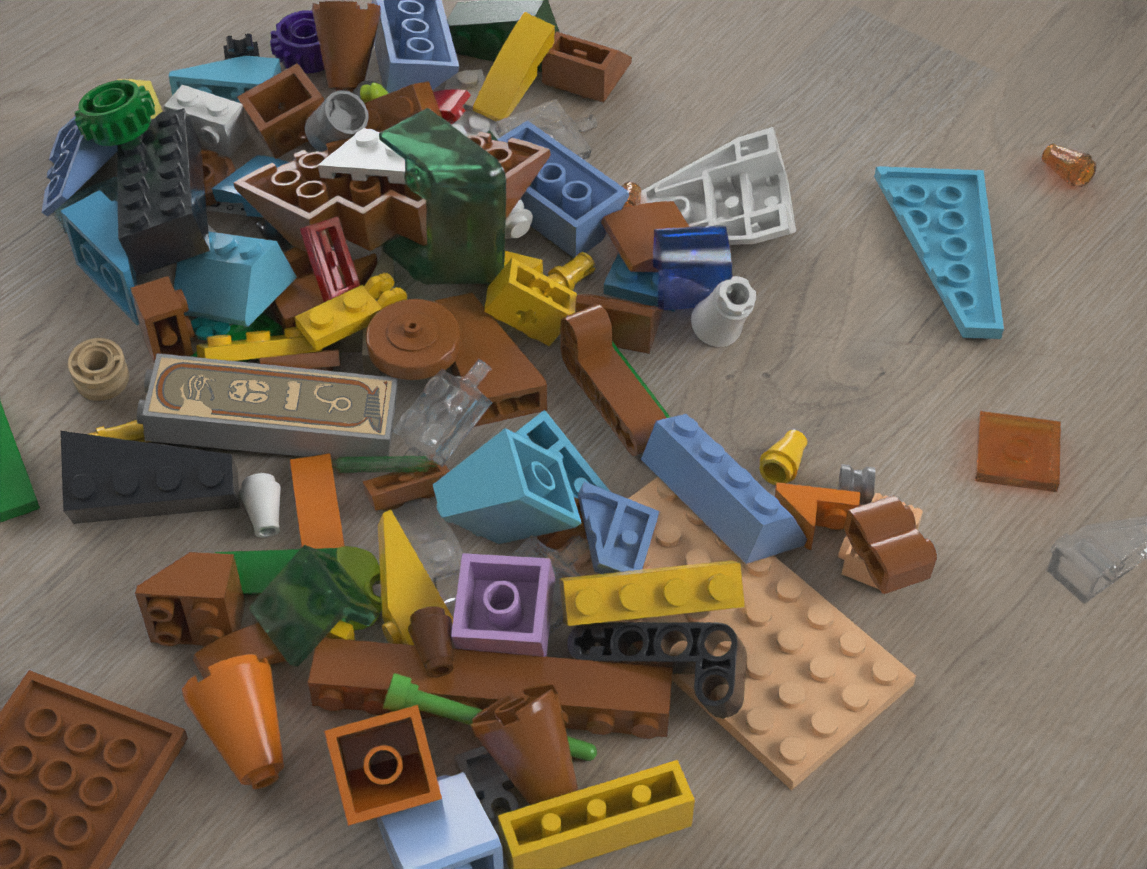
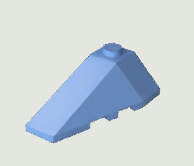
[41,116,117,217]

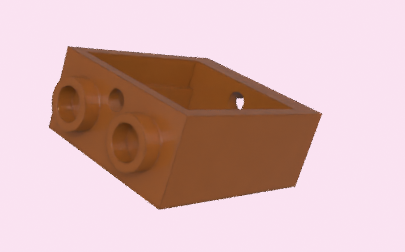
[237,63,325,159]

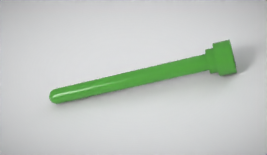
[383,673,597,761]

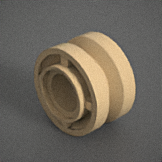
[68,338,129,401]

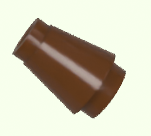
[408,606,454,677]

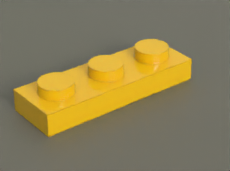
[196,327,322,361]

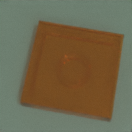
[975,411,1061,492]

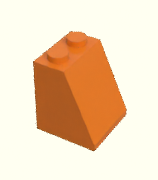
[324,705,442,826]

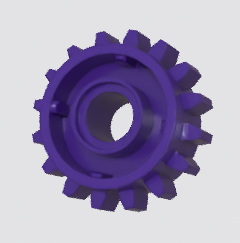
[270,10,325,74]

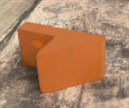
[775,483,860,550]

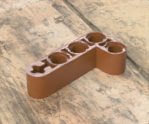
[560,304,666,456]

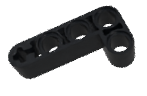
[567,622,747,718]

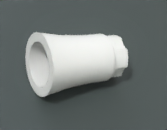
[691,276,756,347]

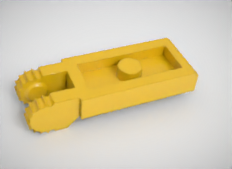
[295,272,408,351]

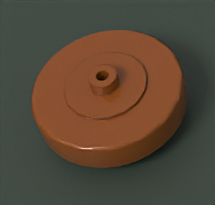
[366,299,462,380]

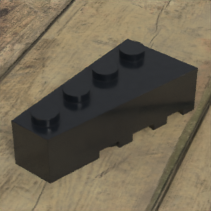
[60,431,240,524]

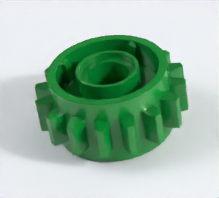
[74,80,156,146]

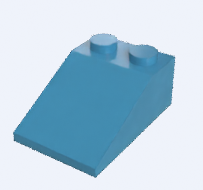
[61,190,139,325]

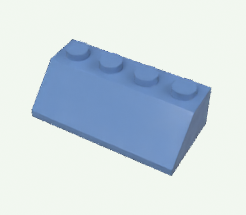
[371,0,459,93]
[497,120,629,258]
[641,414,807,564]

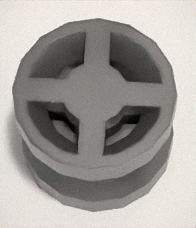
[838,464,875,505]

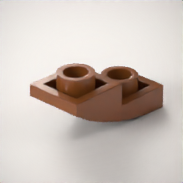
[193,617,297,678]

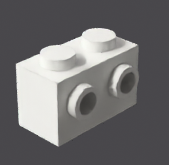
[164,85,248,157]

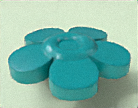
[191,317,231,340]

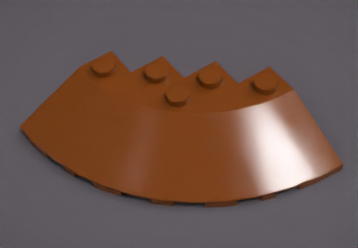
[234,129,551,252]

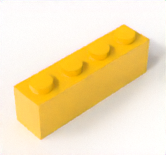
[559,560,745,626]
[498,760,695,869]

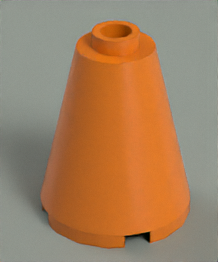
[182,654,284,789]

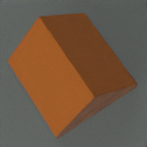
[576,294,663,354]

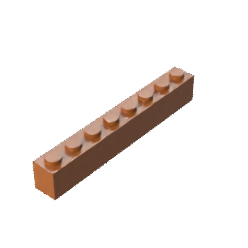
[308,637,673,739]

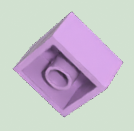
[451,553,555,657]

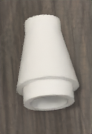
[239,473,281,538]

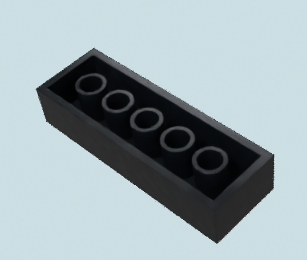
[117,108,210,276]

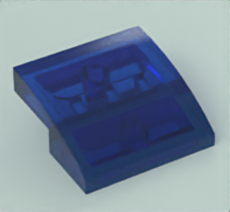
[653,225,733,310]

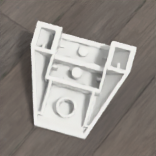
[639,127,796,246]

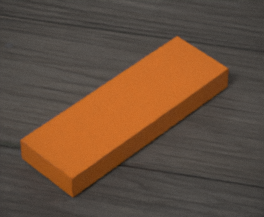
[290,453,345,549]

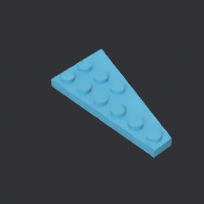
[874,166,1004,339]

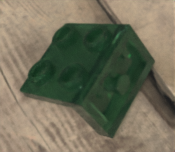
[249,544,380,667]

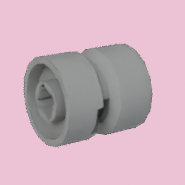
[305,90,369,152]

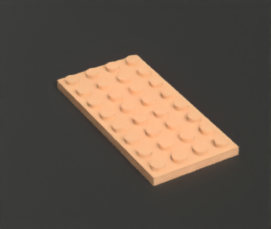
[548,477,916,791]

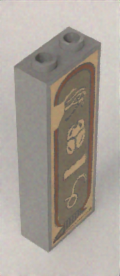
[137,353,398,465]

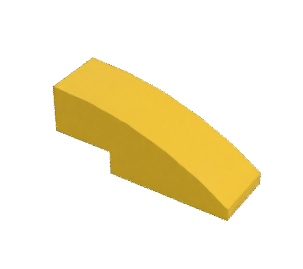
[473,12,555,125]

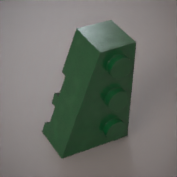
[447,0,560,72]

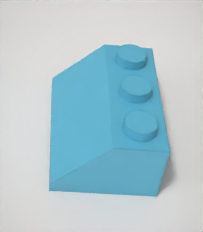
[174,231,297,327]

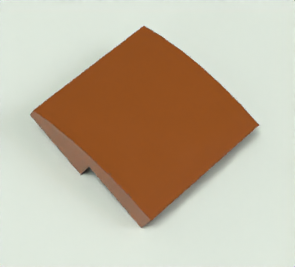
[601,201,704,272]

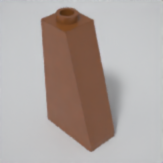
[435,293,547,428]

